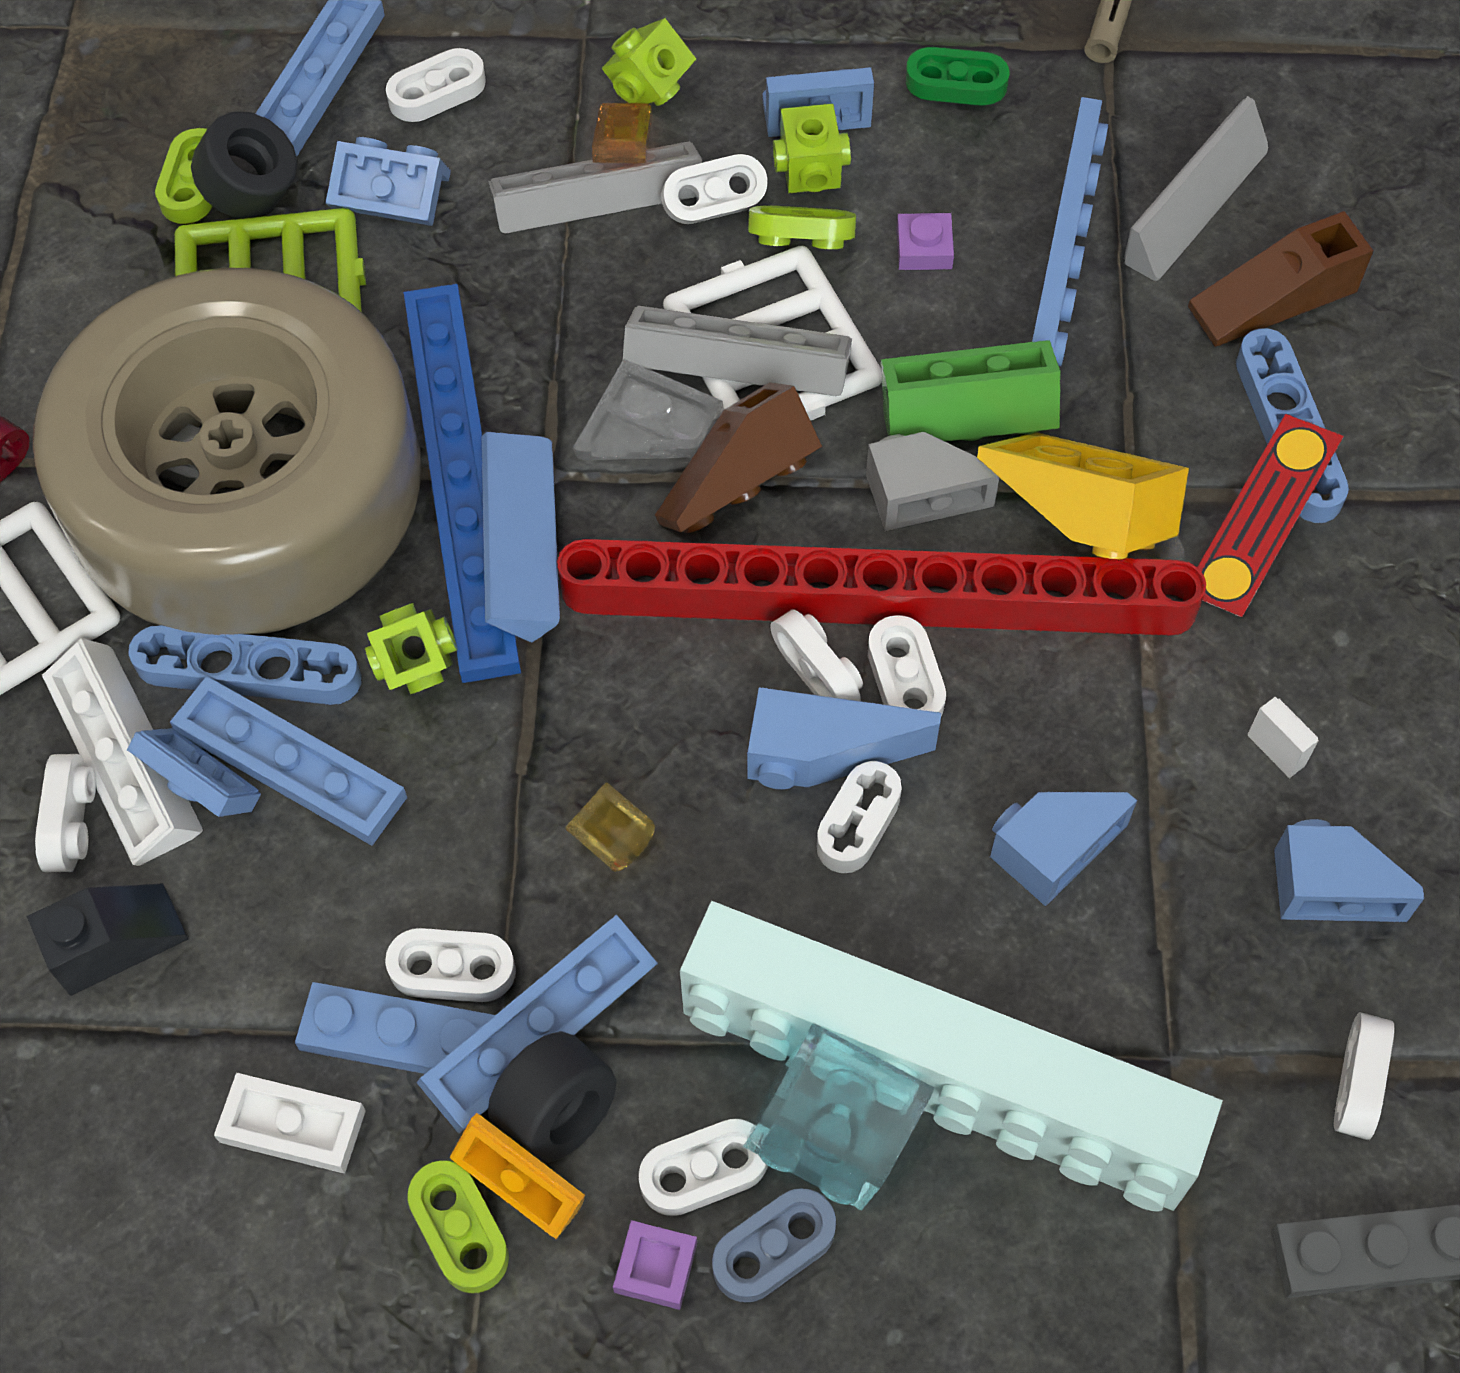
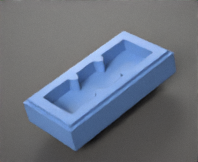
[127,728,261,817]

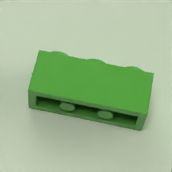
[881,340,1060,441]

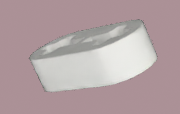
[817,761,902,873]
[1334,1012,1394,1140]

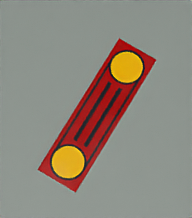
[1198,414,1344,617]

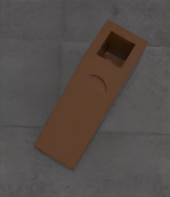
[1188,211,1374,347]
[655,382,822,533]

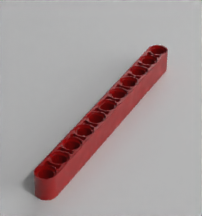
[557,539,1207,635]

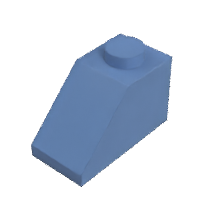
[990,792,1137,906]
[1274,819,1424,922]

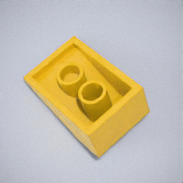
[977,433,1189,559]

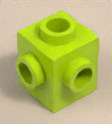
[602,18,696,109]
[773,104,851,193]
[365,603,458,694]

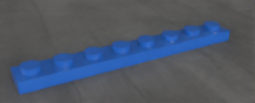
[403,284,521,683]

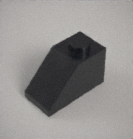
[27,883,189,996]

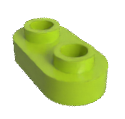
[155,128,212,224]
[748,206,856,249]
[408,1161,509,1293]

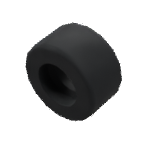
[191,111,298,218]
[488,1031,617,1164]

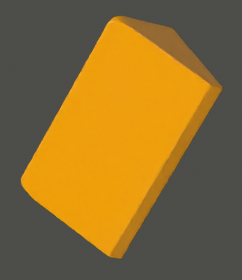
[450,1113,585,1239]

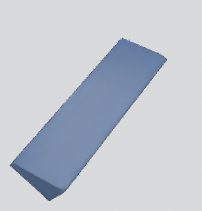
[481,432,560,643]

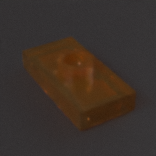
[592,103,652,163]

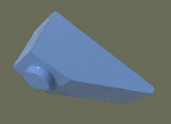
[747,687,941,789]

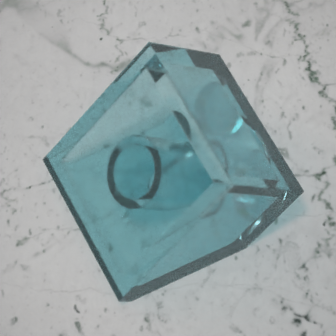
[743,1023,935,1211]

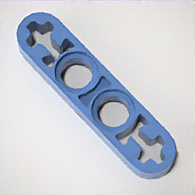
[1236,328,1349,523]
[129,625,361,705]

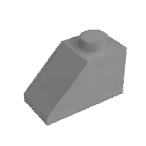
[866,432,999,531]

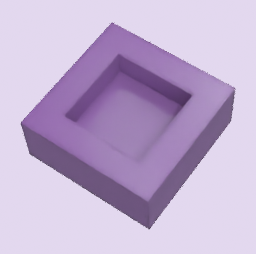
[896,213,954,270]
[613,1220,697,1310]

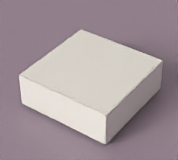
[1248,697,1319,778]

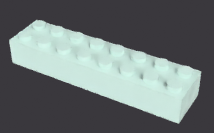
[680,901,1223,1211]

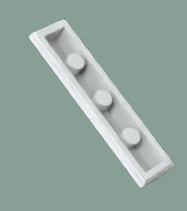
[42,638,203,866]

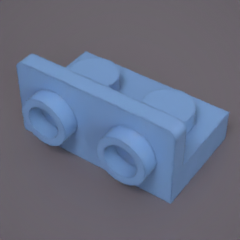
[763,67,874,137]
[326,137,451,226]

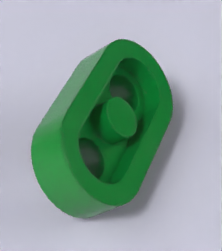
[905,47,1010,105]

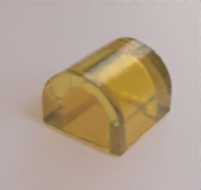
[565,782,655,872]

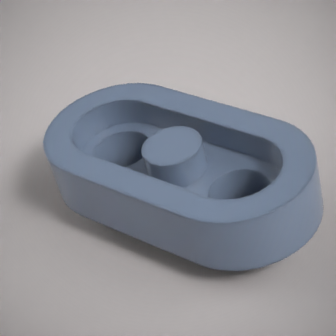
[712,1188,836,1302]

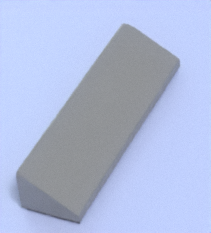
[1124,96,1268,281]
[488,141,702,233]
[623,306,852,396]

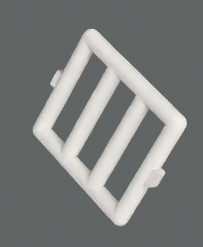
[663,246,882,421]
[0,502,120,695]

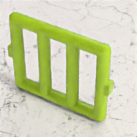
[175,208,366,312]

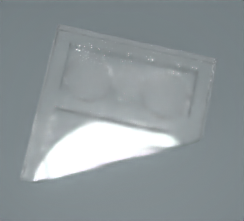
[573,359,724,460]

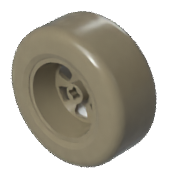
[33,268,421,635]

